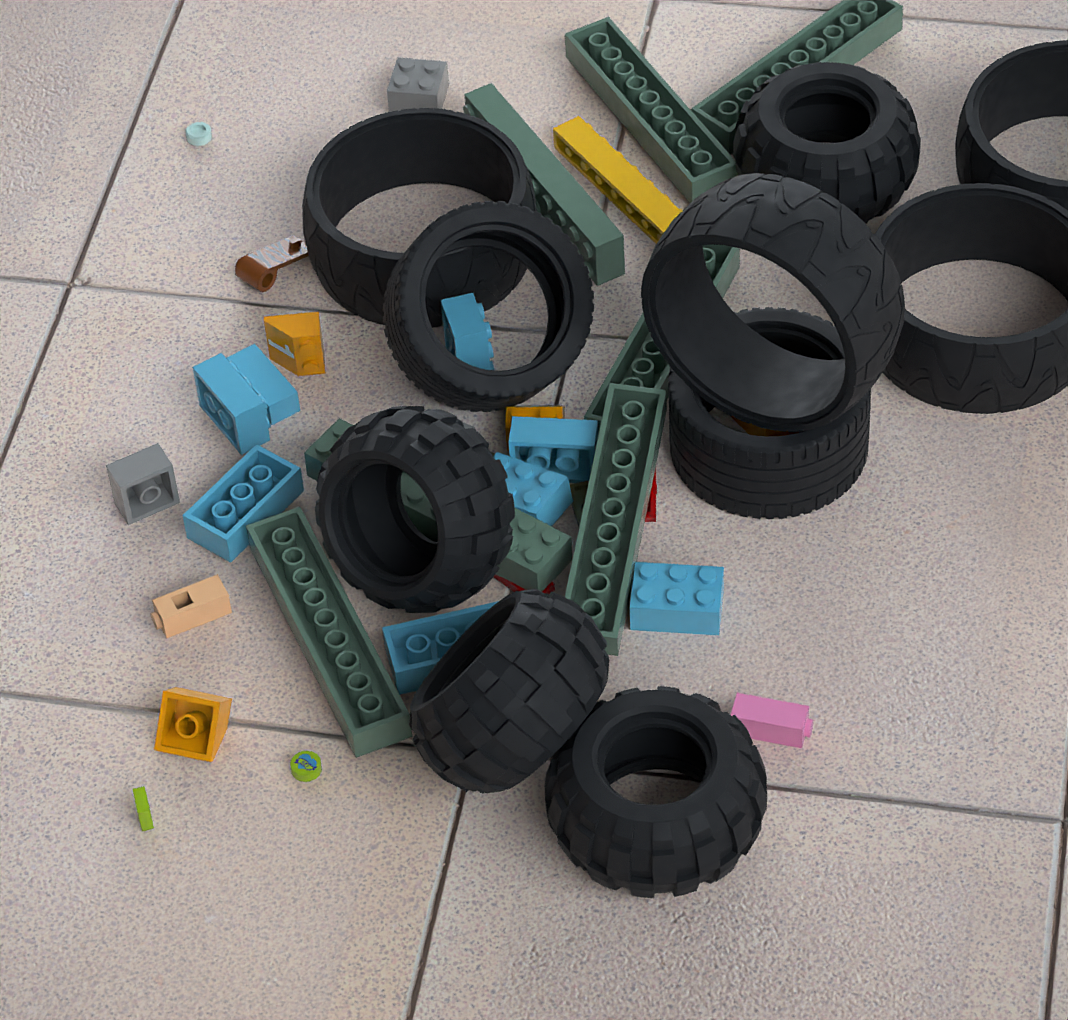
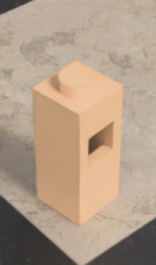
[150,574,232,638]

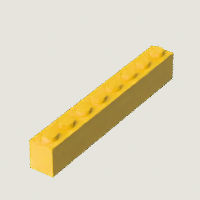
[553,116,683,244]

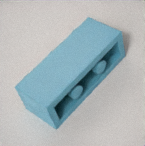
[226,343,300,425]

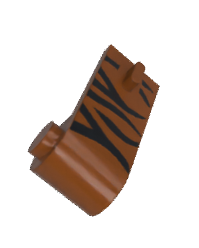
[235,235,309,292]

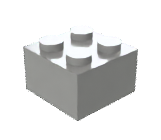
[387,57,449,112]
[106,443,180,525]

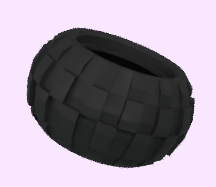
[733,62,921,224]
[315,406,515,613]
[409,589,609,793]
[545,686,767,898]

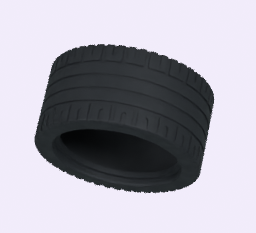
[382,201,594,412]
[668,307,871,519]

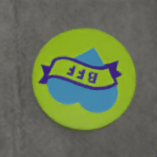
[290,751,322,782]

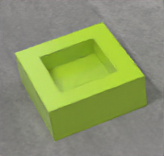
[132,786,154,831]

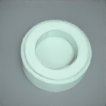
[185,122,212,146]

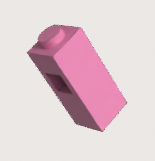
[731,693,814,748]

